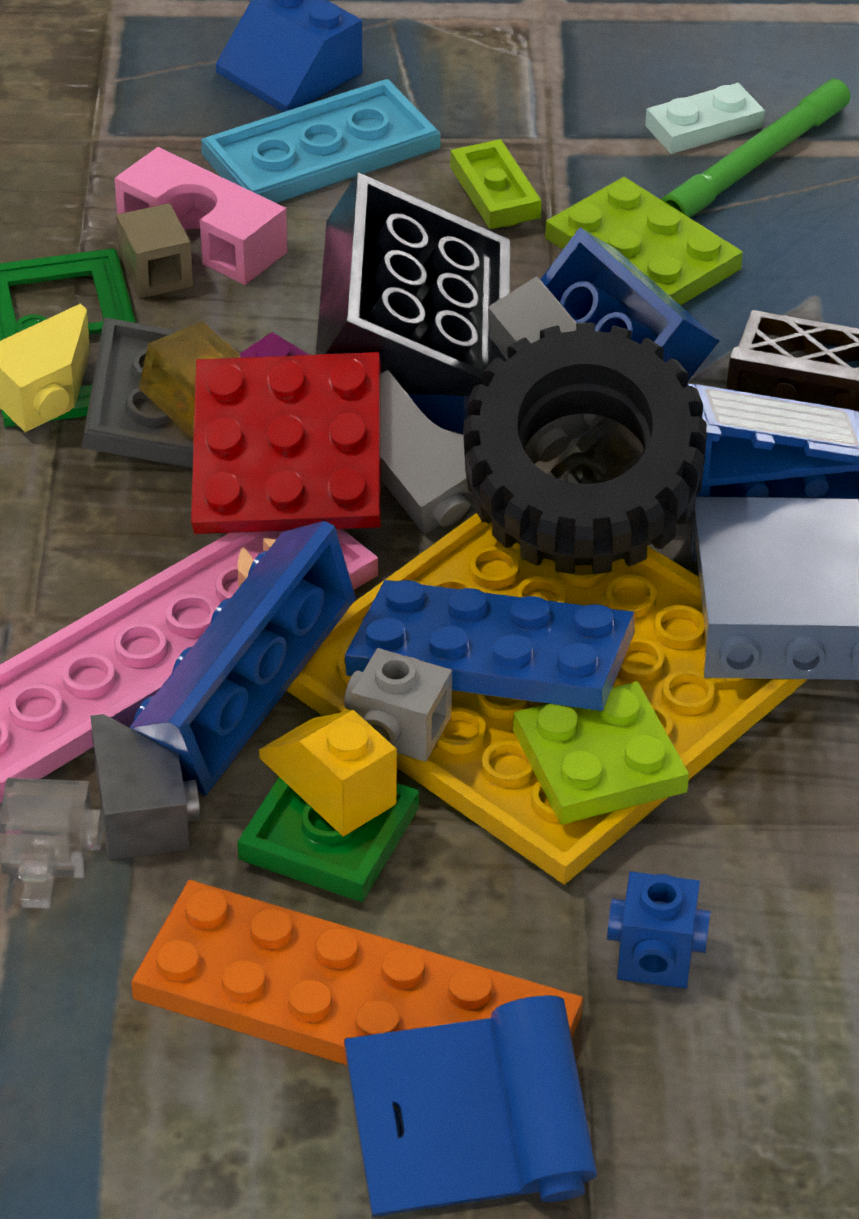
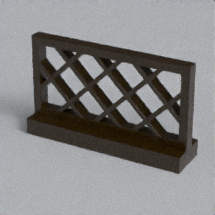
[726,310,859,412]

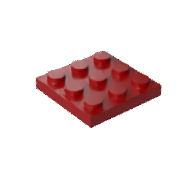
[191,352,381,534]

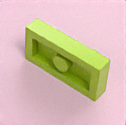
[450,139,542,230]

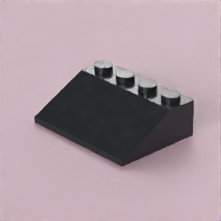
[316,172,510,396]

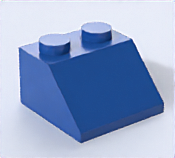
[216,0,362,112]

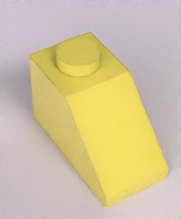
[0,304,90,432]

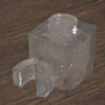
[0,778,103,908]

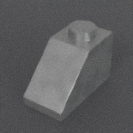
[90,714,200,860]

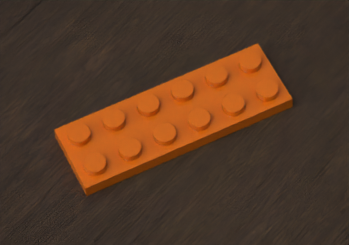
[131,880,583,1065]

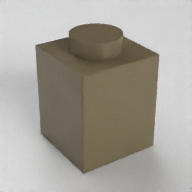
[116,203,193,299]

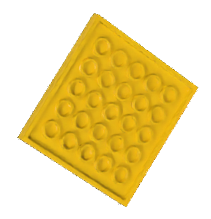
[286,513,808,885]

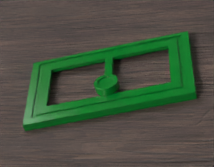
[0,248,136,428]

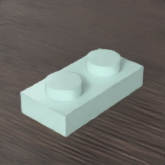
[645,83,765,154]

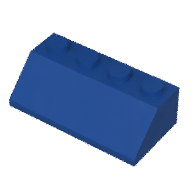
[129,521,356,795]

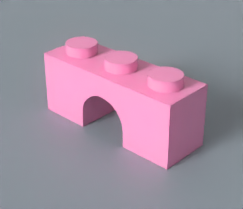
[114,147,287,285]

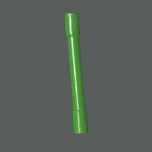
[661,78,851,218]

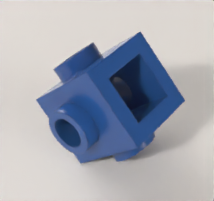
[607,871,711,989]

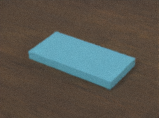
[201,79,441,203]

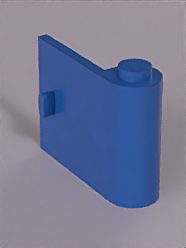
[344,995,597,1217]

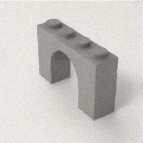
[381,276,612,535]

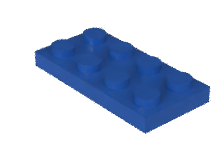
[345,580,635,711]

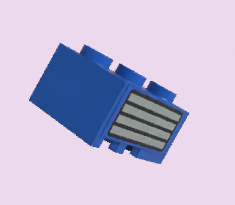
[688,384,859,499]

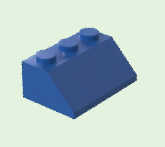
[540,227,720,381]

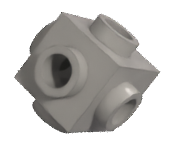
[344,648,452,762]

